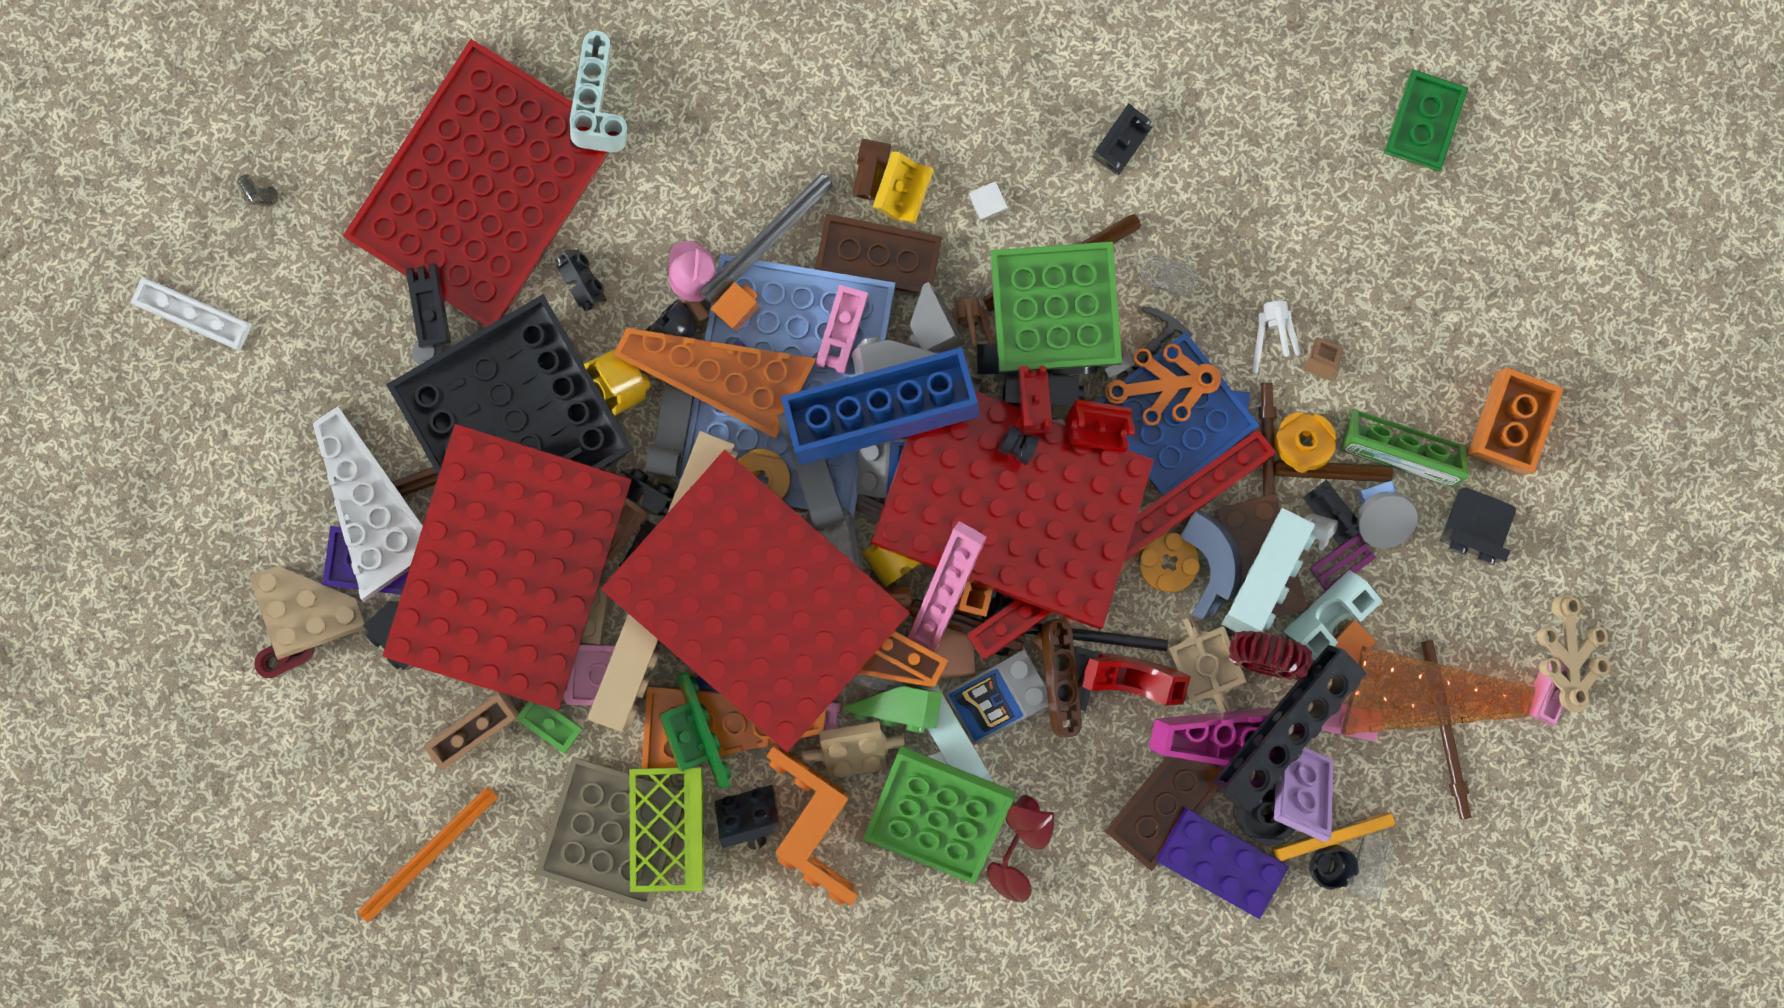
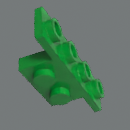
[658,672,731,788]

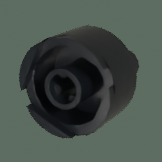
[1233,784,1296,845]

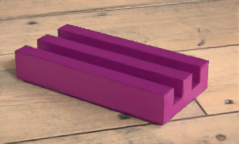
[1309,533,1376,591]

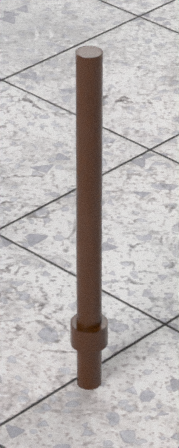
[1258,383,1277,496]
[1421,640,1472,820]

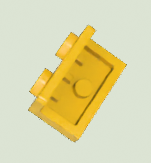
[873,151,934,223]

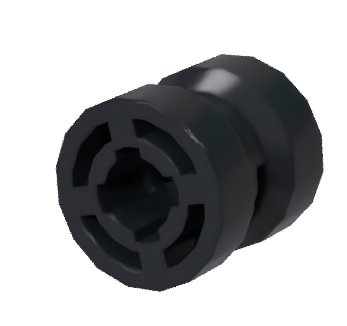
[998,424,1039,465]

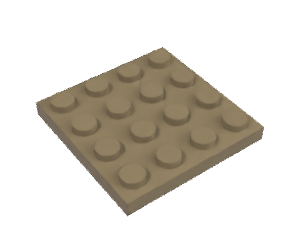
[535,757,684,910]

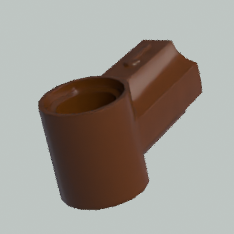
[853,138,891,200]

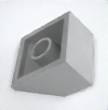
[910,282,965,353]

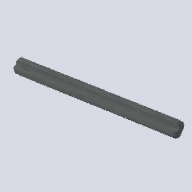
[701,173,832,303]

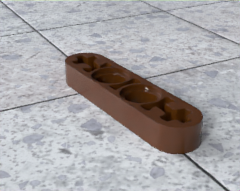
[1041,619,1082,738]

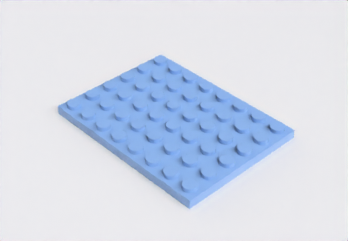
[678,254,896,518]

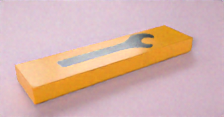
[1271,812,1395,861]

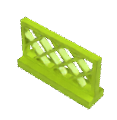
[629,767,705,892]

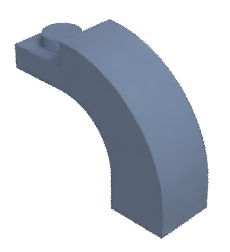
[1180,511,1242,620]

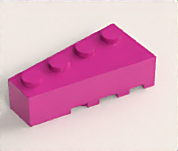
[1149,708,1274,766]

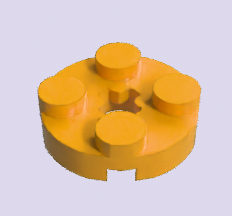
[1274,412,1337,473]
[738,449,791,500]
[1139,533,1200,592]

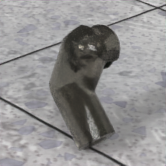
[236,174,278,207]

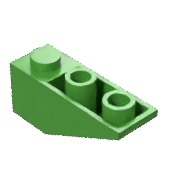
[843,686,942,733]

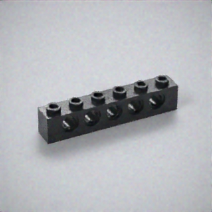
[1212,645,1367,813]

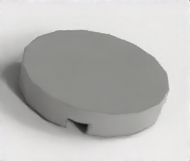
[1356,491,1418,549]

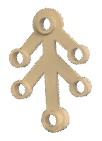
[1537,595,1610,712]

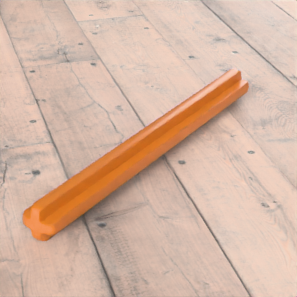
[358,787,498,922]

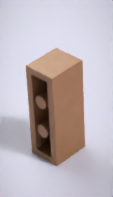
[423,692,520,771]

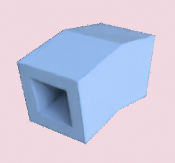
[1358,480,1397,505]

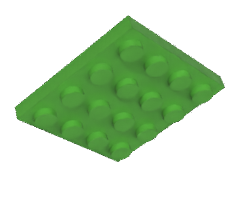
[990,242,1122,373]
[863,746,1016,884]

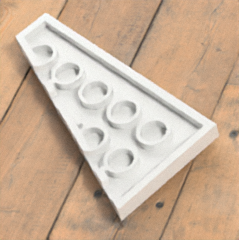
[313,406,423,602]

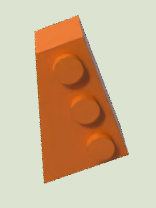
[857,631,949,688]

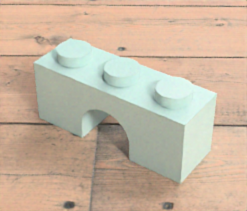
[1284,570,1383,661]

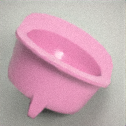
[669,241,716,302]

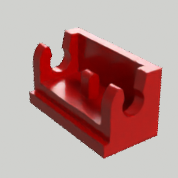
[1017,366,1053,434]
[1065,399,1135,453]

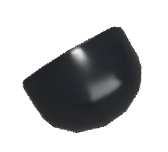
[1309,844,1359,890]

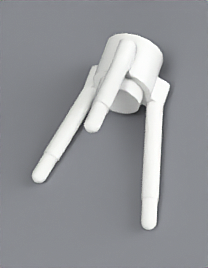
[1252,301,1301,374]

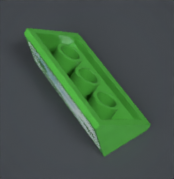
[1339,409,1469,488]

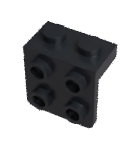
[1440,487,1516,566]

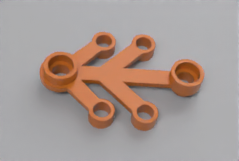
[1104,344,1221,426]

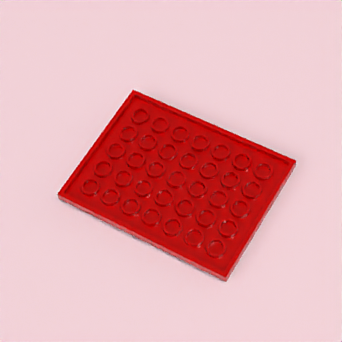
[343,39,619,327]
[871,390,1154,630]
[382,424,632,710]
[601,449,910,752]

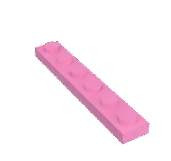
[908,521,987,652]

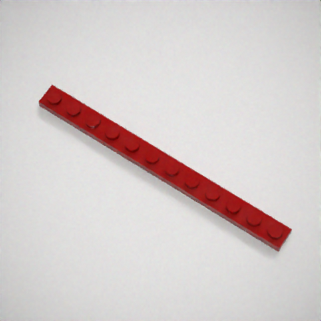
[967,430,1277,661]

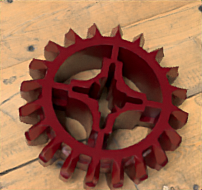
[1229,631,1312,680]

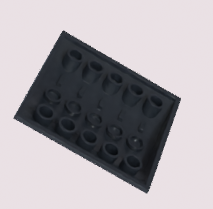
[386,294,633,476]

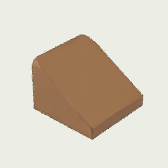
[1303,337,1344,381]

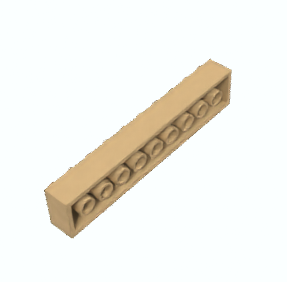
[587,431,738,732]

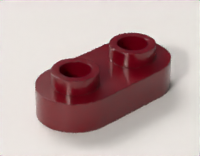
[254,645,315,678]

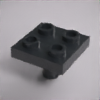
[715,785,782,850]

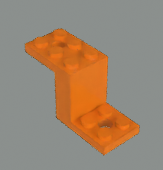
[766,743,859,906]

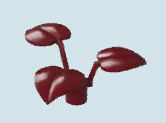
[987,795,1054,903]

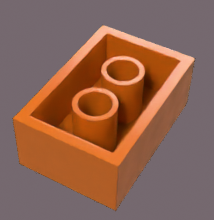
[1467,367,1564,476]

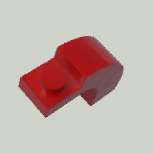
[1082,653,1191,706]

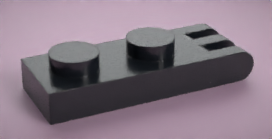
[406,263,451,349]

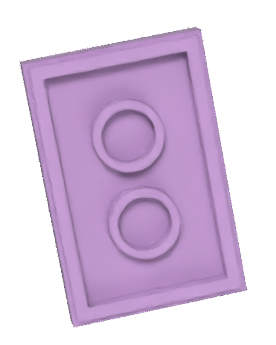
[1274,747,1334,842]

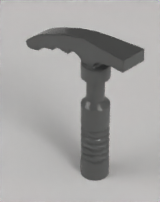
[1131,306,1193,370]

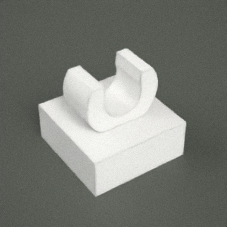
[1304,513,1338,551]

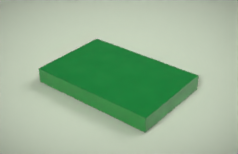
[1384,69,1468,172]

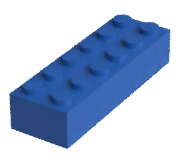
[781,347,980,465]

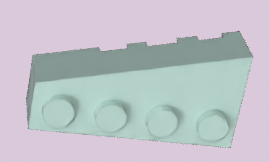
[1221,508,1316,632]

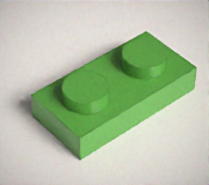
[516,701,584,754]

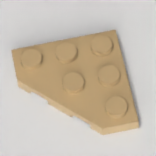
[249,566,365,660]

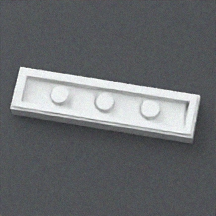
[130,277,252,351]

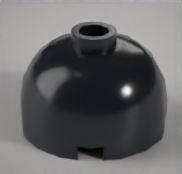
[645,299,696,338]

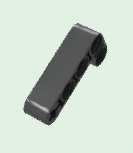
[646,382,694,479]
[777,412,846,530]

